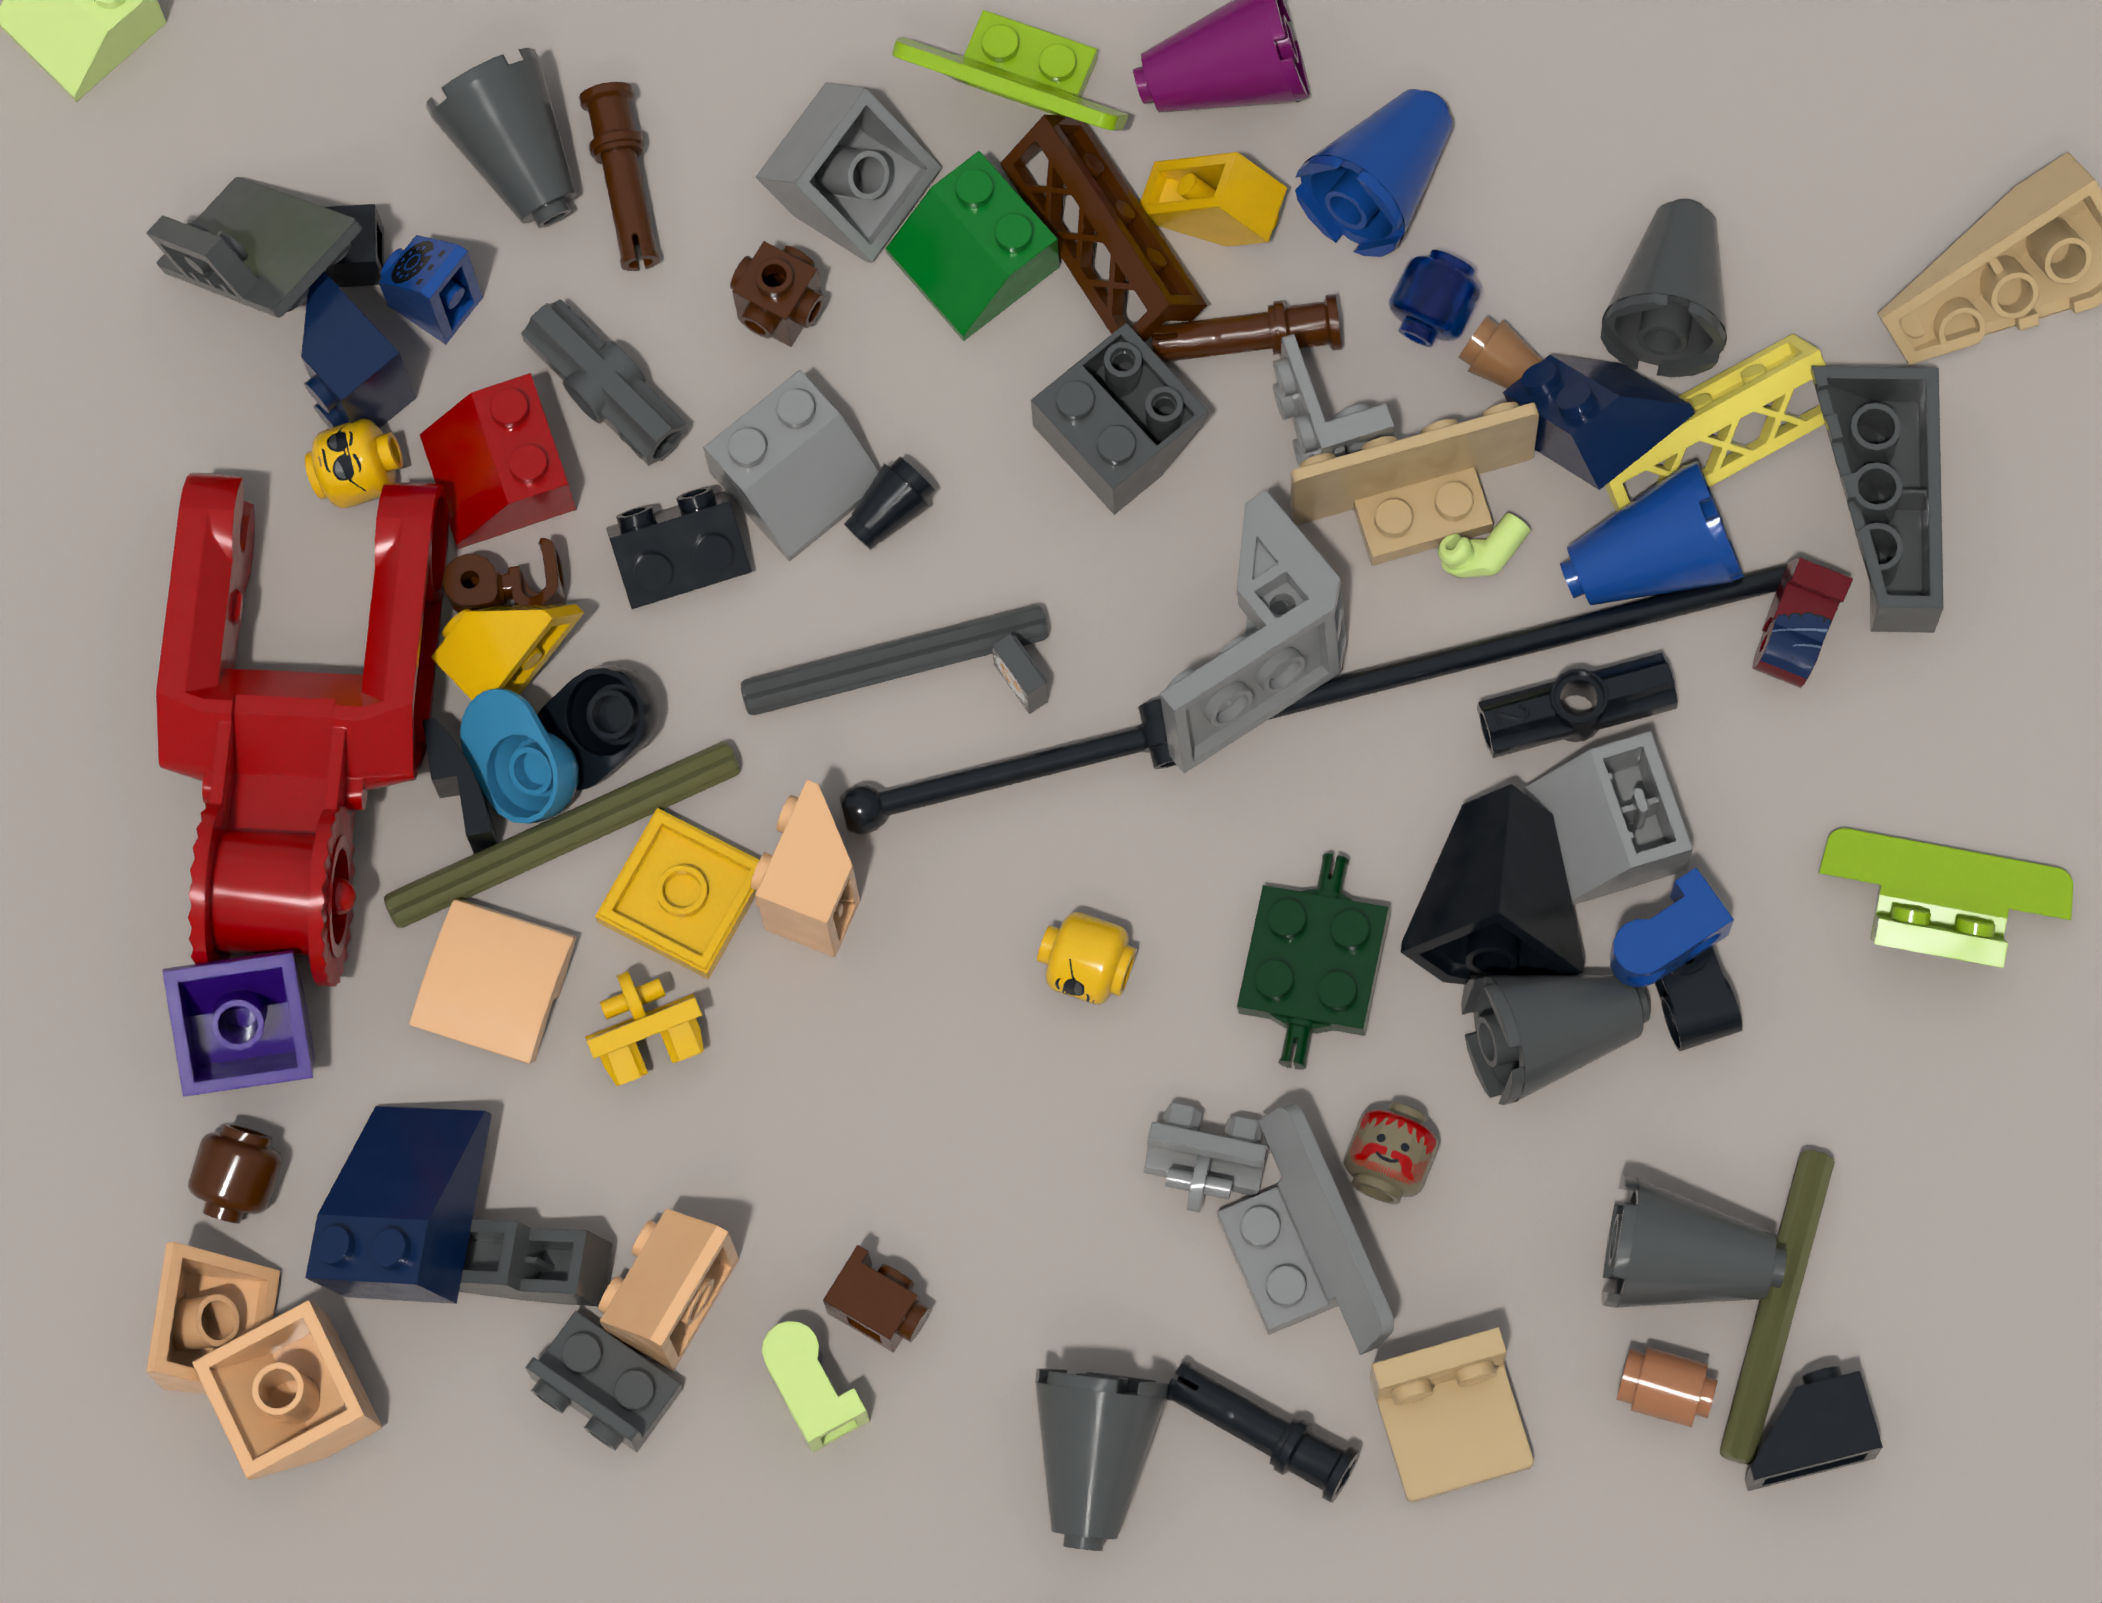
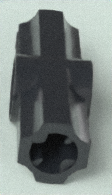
[1477,653,1678,758]

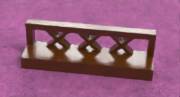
[1000,114,1207,342]

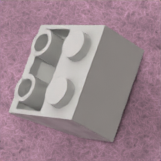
[1524,731,1693,905]

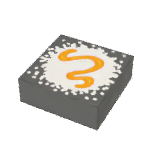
[992,633,1048,714]

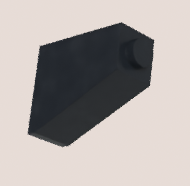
[1401,784,1584,985]

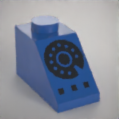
[379,235,483,345]

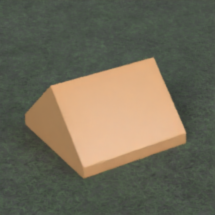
[146,1242,280,1394]

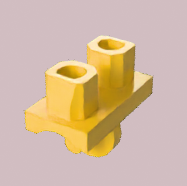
[585,971,704,1086]

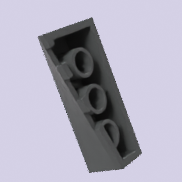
[1810,366,1944,633]

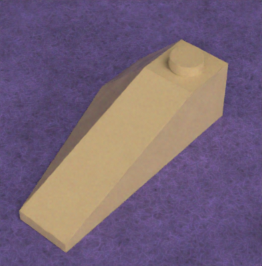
[1878,152,2102,365]

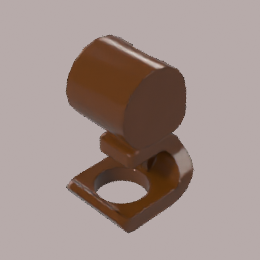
[442,538,566,614]

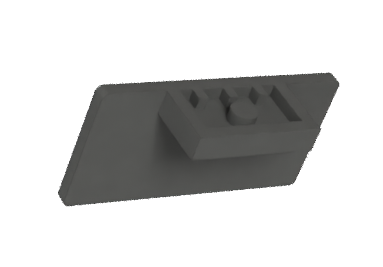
[146,177,362,318]

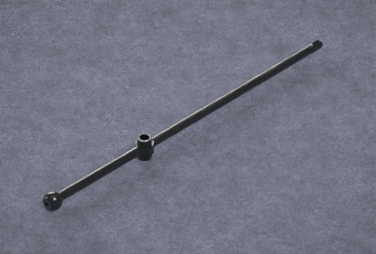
[840,564,1787,834]

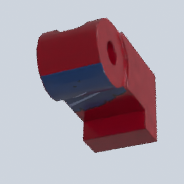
[1752,558,1853,688]

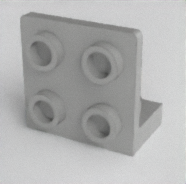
[1273,334,1394,465]

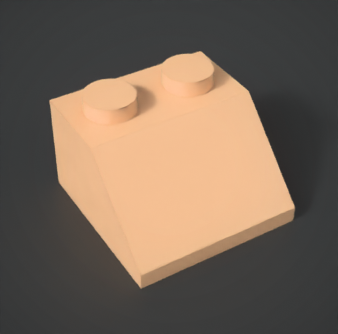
[598,1208,739,1372]
[192,1300,383,1480]

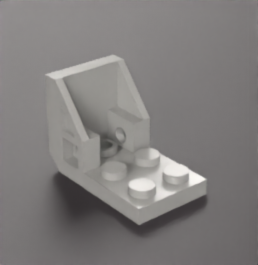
[1160,490,1346,773]

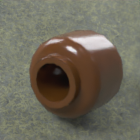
[188,1123,282,1224]

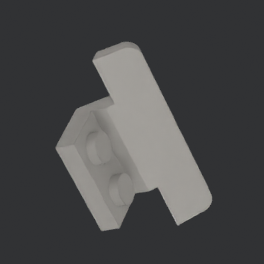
[1217,1104,1394,1355]

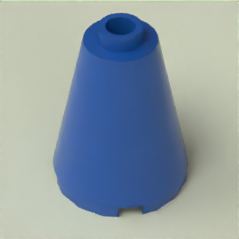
[1295,89,1453,257]
[1560,461,1744,606]

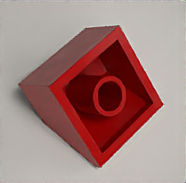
[419,373,577,549]

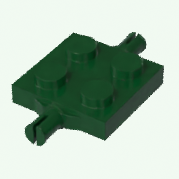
[1237,854,1390,1070]

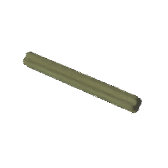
[1720,1150,1835,1464]

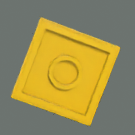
[595,808,759,980]

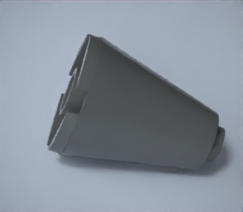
[426,48,576,228]
[1601,198,1727,377]
[1461,975,1650,1105]
[1602,1175,1787,1308]
[1035,1368,1168,1551]

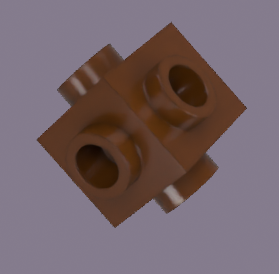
[730,241,824,347]

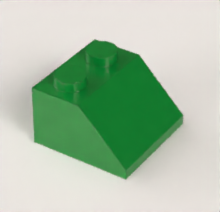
[886,151,1060,341]

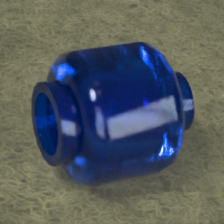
[1389,249,1481,347]

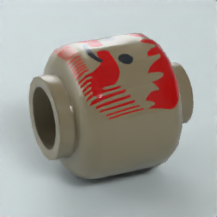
[1343,1102,1439,1204]

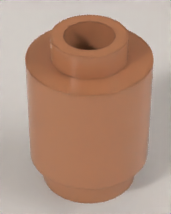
[1616,1347,1718,1428]

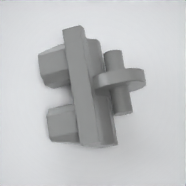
[1144,1103,1267,1213]

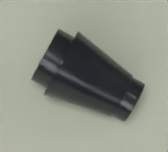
[844,456,936,550]

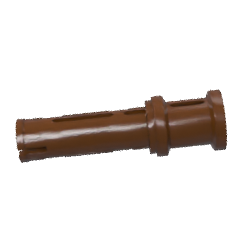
[579,82,660,271]
[1151,294,1342,362]

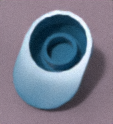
[460,688,579,824]

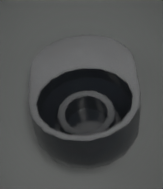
[537,665,660,790]

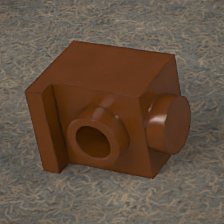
[823,1245,931,1353]

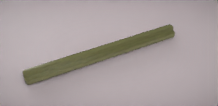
[384,741,740,928]

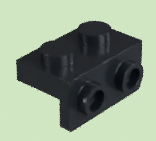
[606,487,752,609]

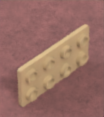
[1290,402,1539,566]

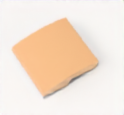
[409,898,577,1064]

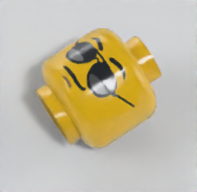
[305,419,403,508]
[1037,912,1137,1005]

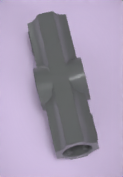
[521,299,688,466]

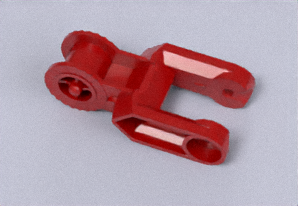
[156,473,449,987]

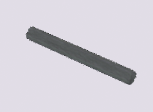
[741,604,1049,715]

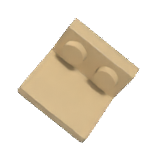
[1370,1327,1534,1503]

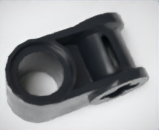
[1654,946,1743,1052]

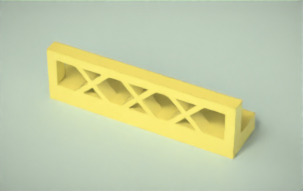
[1605,334,1826,512]

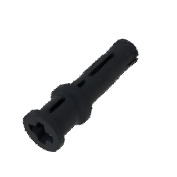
[1166,1361,1360,1503]

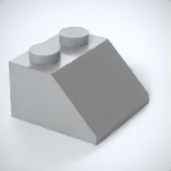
[756,82,942,262]
[703,370,879,562]

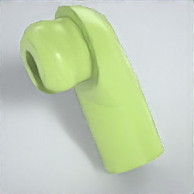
[1438,513,1531,578]

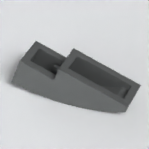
[459,1219,612,1307]

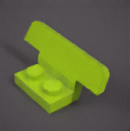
[892,10,1129,131]
[1818,828,2073,968]

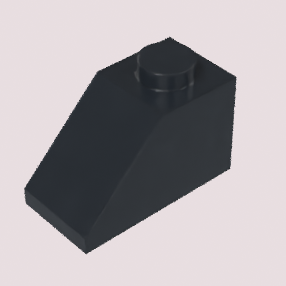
[1744,1366,1883,1491]

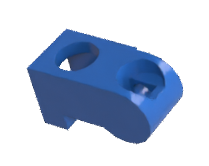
[1610,868,1734,987]

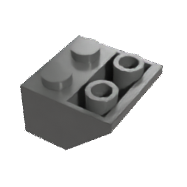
[1031,323,1209,515]

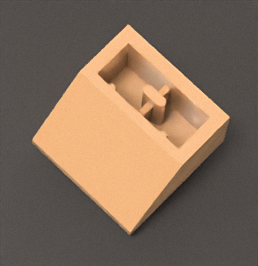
[751,780,860,958]

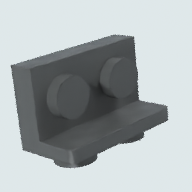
[525,1311,683,1452]

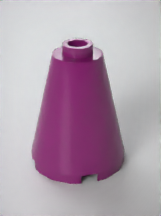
[1133,0,1310,113]

